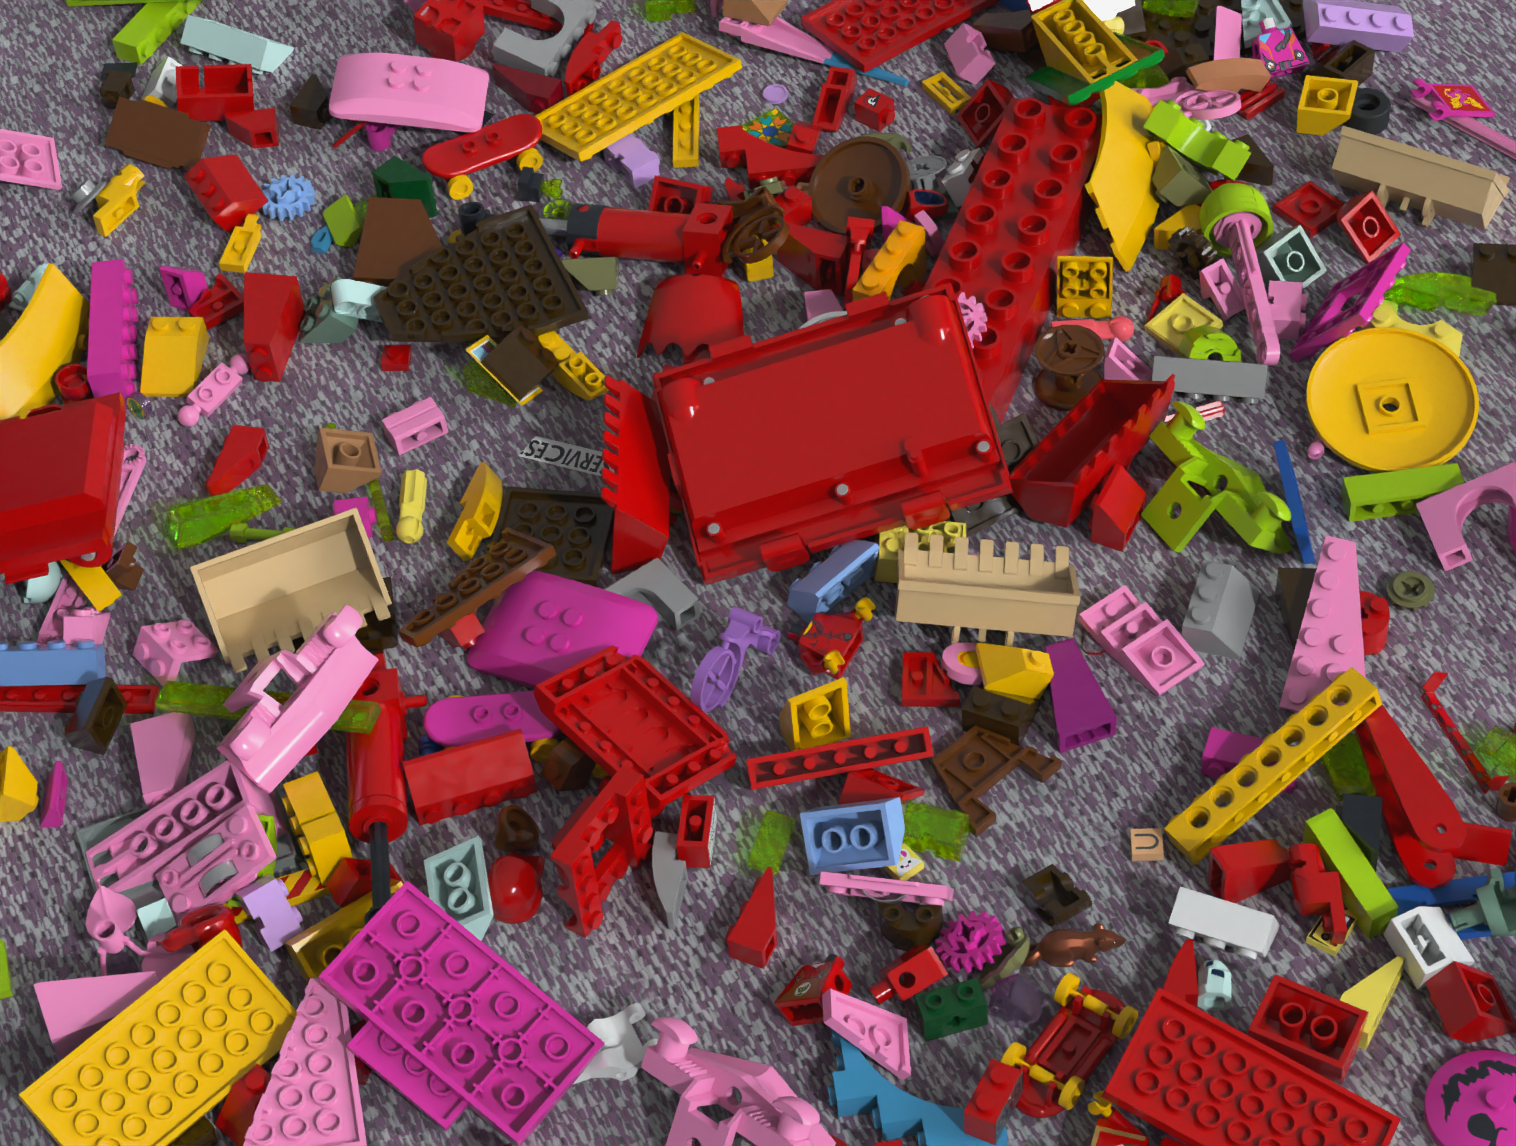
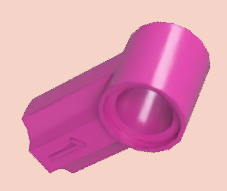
[365,122,400,151]

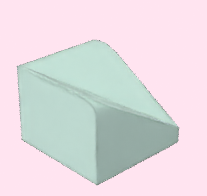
[136,898,178,941]

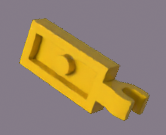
[219,214,262,273]

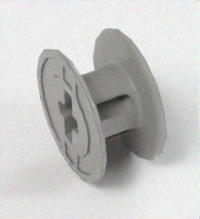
[906,155,947,195]

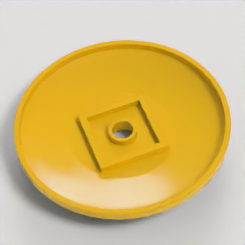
[1306,327,1479,473]

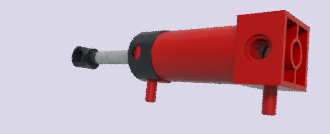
[458,202,734,277]

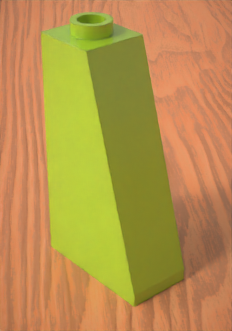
[1303,808,1398,939]

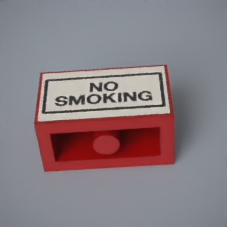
[676,794,717,868]

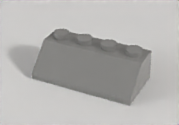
[1152,355,1268,404]

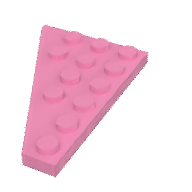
[243,977,367,1146]

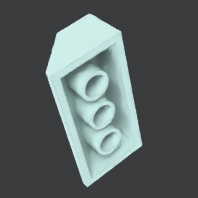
[180,15,294,75]

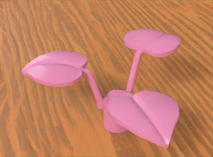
[77,885,195,982]

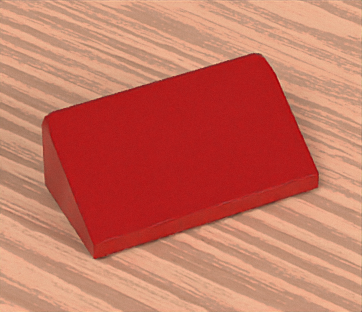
[1450,822,1512,866]

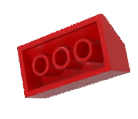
[402,729,537,826]

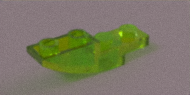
[1383,272,1496,316]

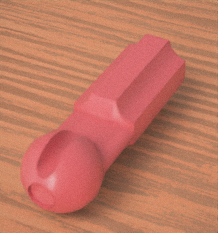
[1051,316,1134,343]

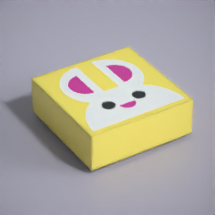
[882,843,924,881]

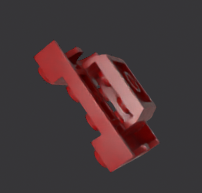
[550,765,654,938]

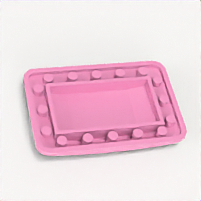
[329,53,489,132]

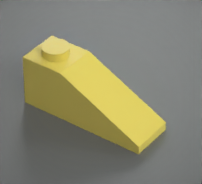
[1340,955,1405,1051]

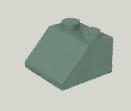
[1255,225,1327,290]

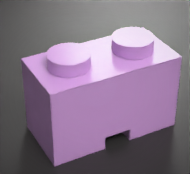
[604,133,660,189]
[235,874,303,952]

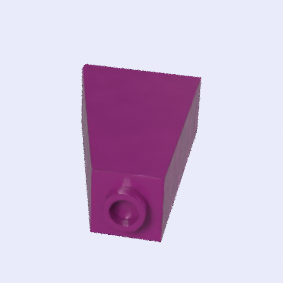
[1045,638,1117,753]

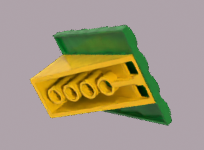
[1025,0,1165,105]

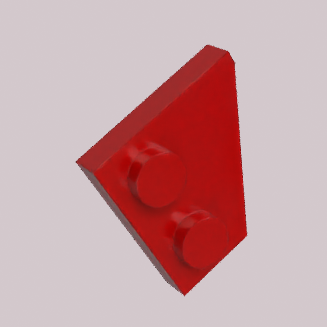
[188,273,244,330]
[902,652,960,707]

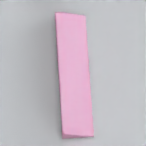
[1214,6,1242,60]

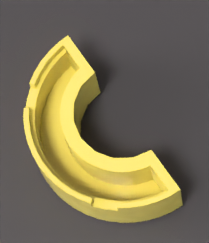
[1363,286,1463,357]

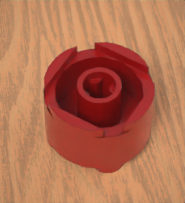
[1359,591,1390,656]

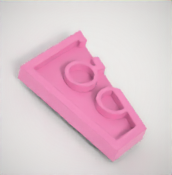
[822,989,911,1080]

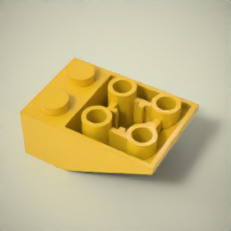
[1057,256,1113,319]

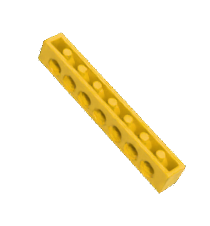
[1164,667,1382,866]

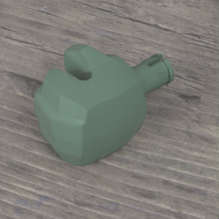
[1449,868,1516,937]

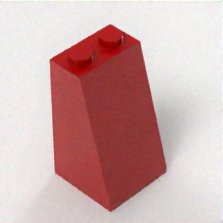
[244,272,305,382]

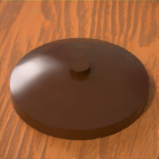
[808,136,910,236]

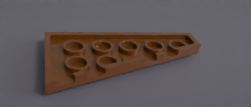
[398,527,557,648]

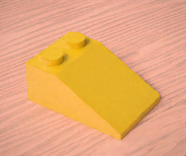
[140,317,209,397]
[779,677,851,751]

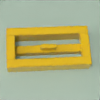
[922,71,971,115]

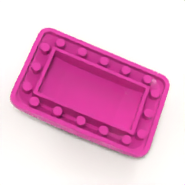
[467,570,658,689]

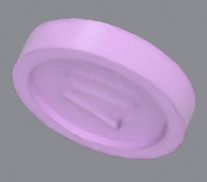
[763,84,788,104]

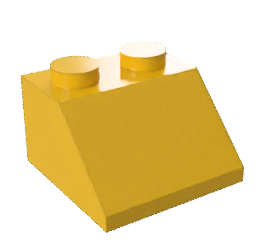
[1296,75,1358,136]

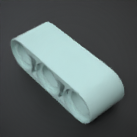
[330,279,388,323]

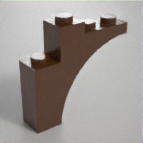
[972,9,1039,53]

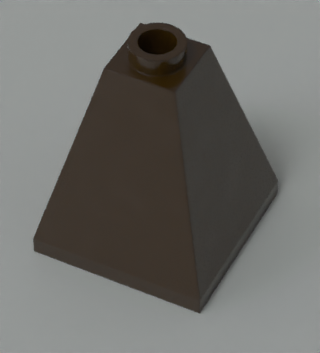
[1275,567,1317,650]

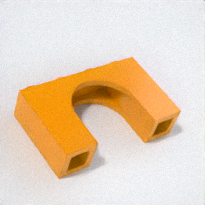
[852,220,927,302]

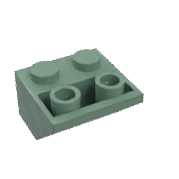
[300,276,359,343]

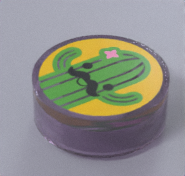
[126,392,152,420]

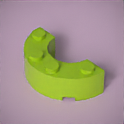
[1143,99,1251,182]

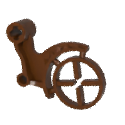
[712,186,789,264]

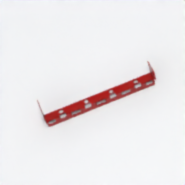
[1421,672,1509,794]

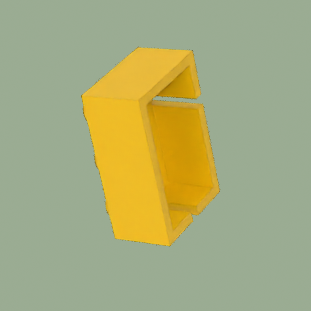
[281,771,353,886]

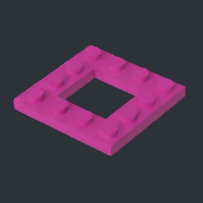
[1289,242,1411,362]

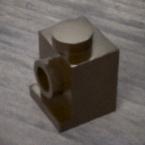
[100,70,135,109]

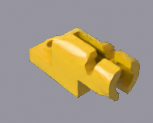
[93,164,146,237]

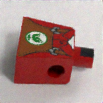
[774,954,852,1026]

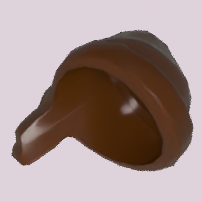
[493,805,539,851]

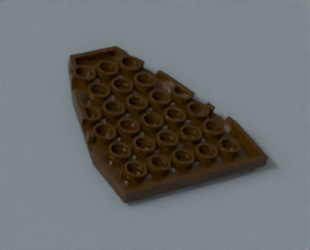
[373,204,589,343]

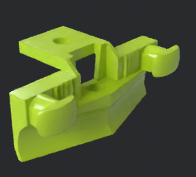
[1141,401,1292,554]

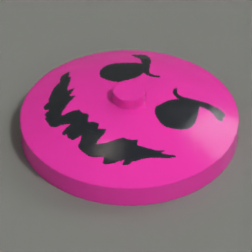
[1424,1050,1516,1146]

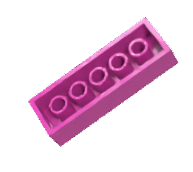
[87,259,139,410]

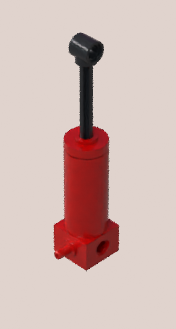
[341,668,427,924]

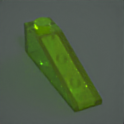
[164,484,281,550]

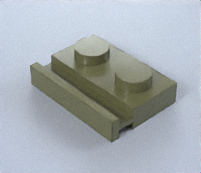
[743,177,787,199]

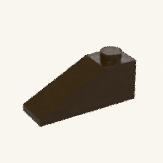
[1126,43,1209,89]

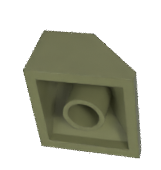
[1152,144,1213,207]
[561,257,620,296]

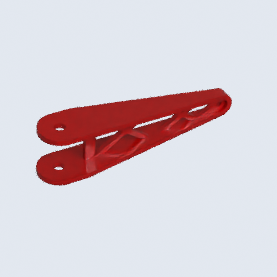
[1345,701,1466,889]

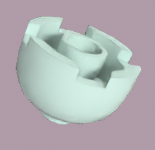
[22,561,66,604]

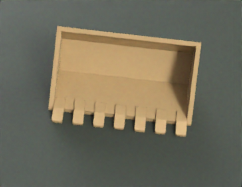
[1332,126,1510,230]
[190,507,392,673]
[895,532,1080,647]

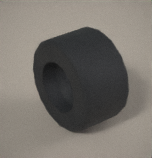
[1343,88,1391,135]

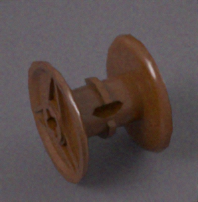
[1035,324,1104,411]

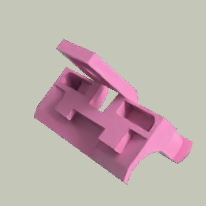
[216,605,379,794]
[641,1017,836,1146]

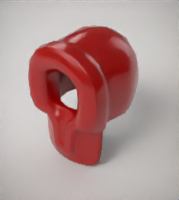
[487,852,545,924]
[156,904,243,953]

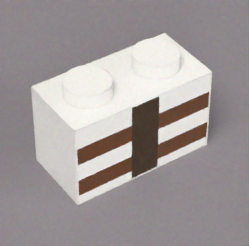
[942,148,984,207]

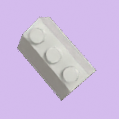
[1168,886,1280,960]

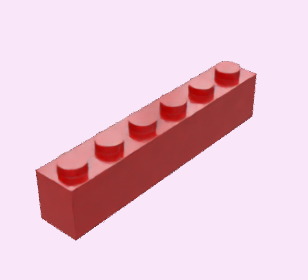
[745,726,934,790]

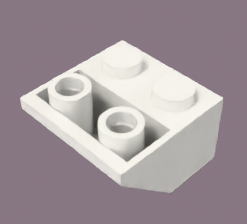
[1383,906,1475,990]

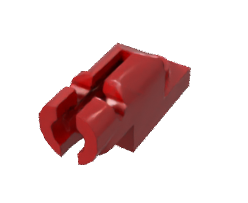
[1287,843,1347,945]

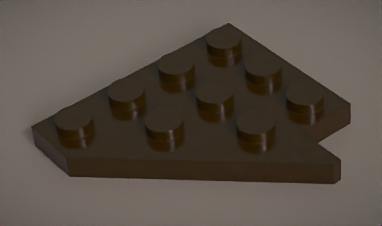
[949,403,1039,538]

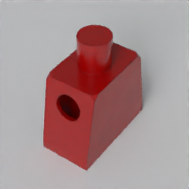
[868,944,948,1005]

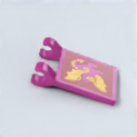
[1410,78,1495,121]

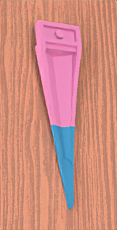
[719,17,909,86]

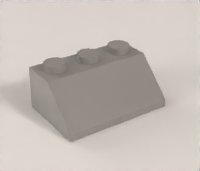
[1182,560,1260,660]

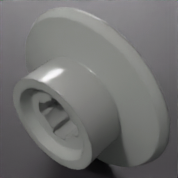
[70,178,107,215]

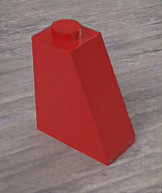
[1207,839,1291,903]

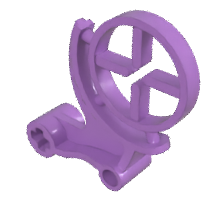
[690,606,781,712]

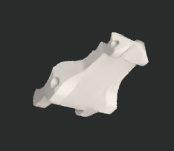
[573,1003,658,1084]

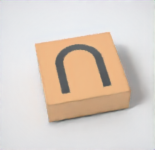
[1130,828,1164,861]

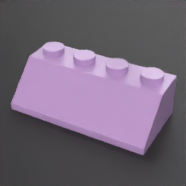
[1303,0,1414,52]

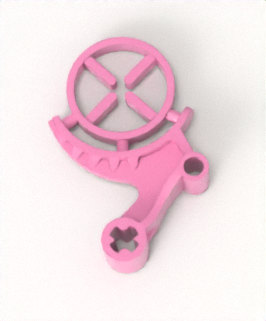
[1131,77,1241,120]

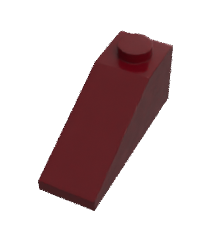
[492,63,564,114]

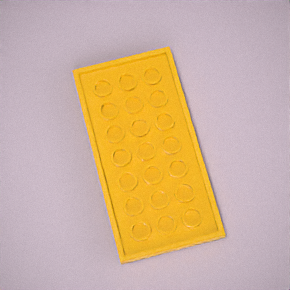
[535,32,742,162]
[18,929,297,1146]

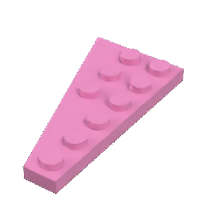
[1279,535,1366,713]

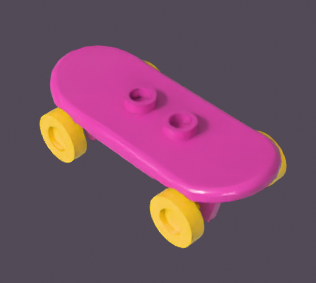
[423,691,562,763]

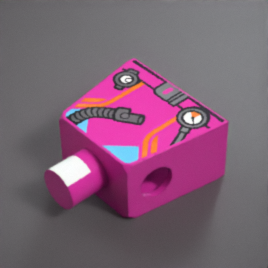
[1251,18,1309,79]

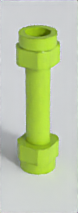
[230,523,295,543]

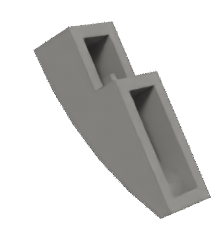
[652,831,688,930]

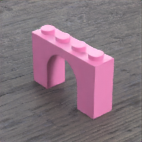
[1416,461,1516,571]

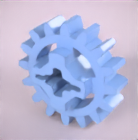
[261,174,316,221]

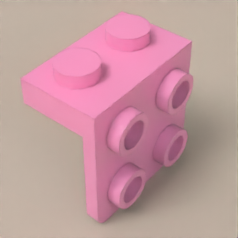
[132,620,219,688]

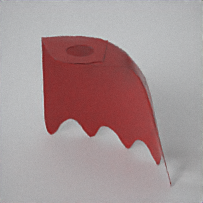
[637,273,744,358]

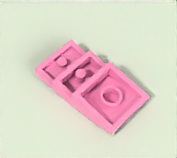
[1077,585,1205,697]

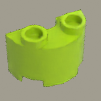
[1178,325,1241,362]

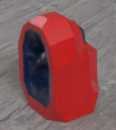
[902,189,949,222]

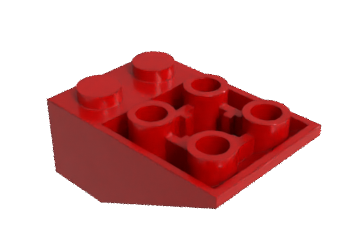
[774,223,850,296]

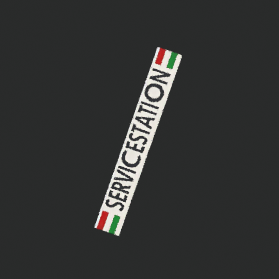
[516,436,614,476]

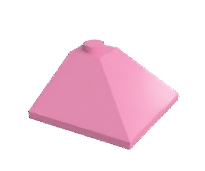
[0,129,62,190]

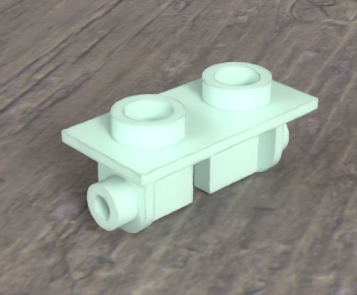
[9,263,48,312]

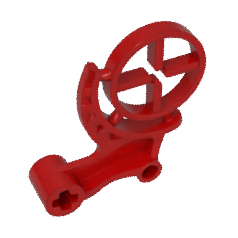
[843,216,875,311]

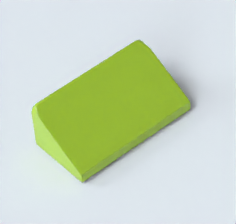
[322,195,363,247]

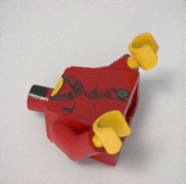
[788,597,876,679]

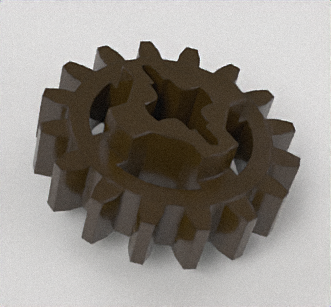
[1168,226,1220,281]

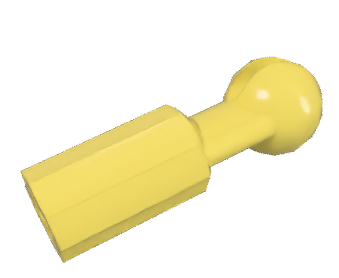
[396,469,427,544]

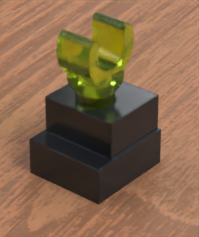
[518,167,563,202]

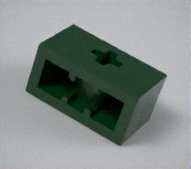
[915,978,988,1042]

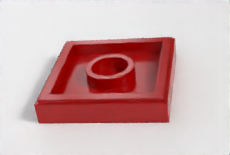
[1272,181,1344,238]

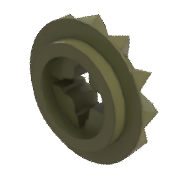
[1386,571,1435,612]

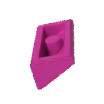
[39,761,68,828]

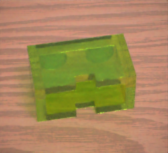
[902,802,970,862]

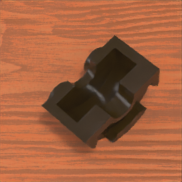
[1021,864,1092,927]
[878,903,943,951]

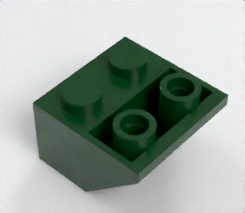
[372,155,438,218]

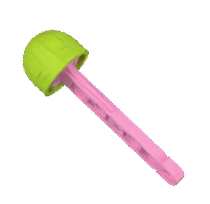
[1199,183,1280,366]

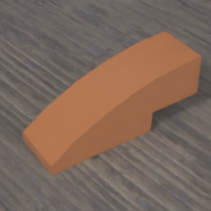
[1186,58,1271,93]

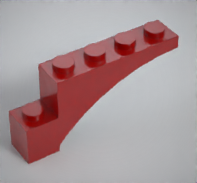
[717,125,824,189]

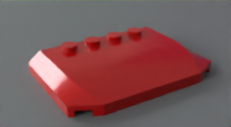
[533,645,737,809]

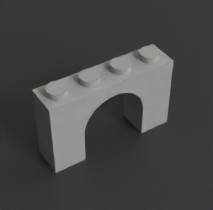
[493,0,597,77]
[604,557,700,631]

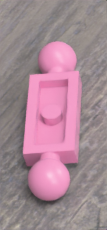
[177,353,250,427]

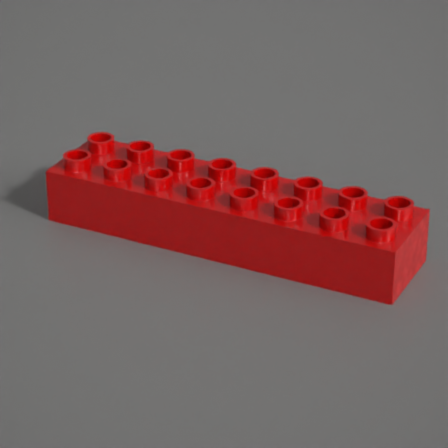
[923,98,1102,424]

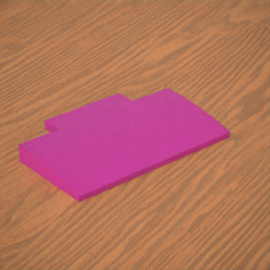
[319,881,605,1146]

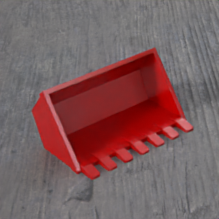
[1009,374,1175,528]
[601,375,684,574]

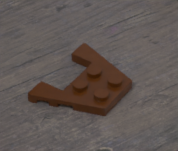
[932,725,1062,837]

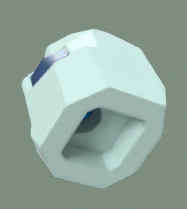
[1197,960,1231,1010]

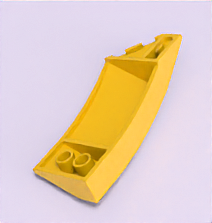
[1084,81,1163,272]
[0,263,90,420]

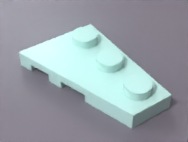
[1241,0,1292,49]

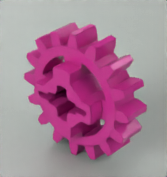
[935,911,1006,973]

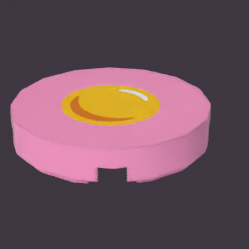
[941,642,983,686]

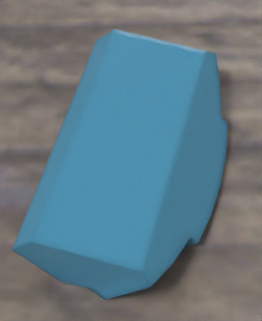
[310,225,333,254]

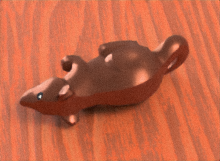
[1022,922,1126,967]

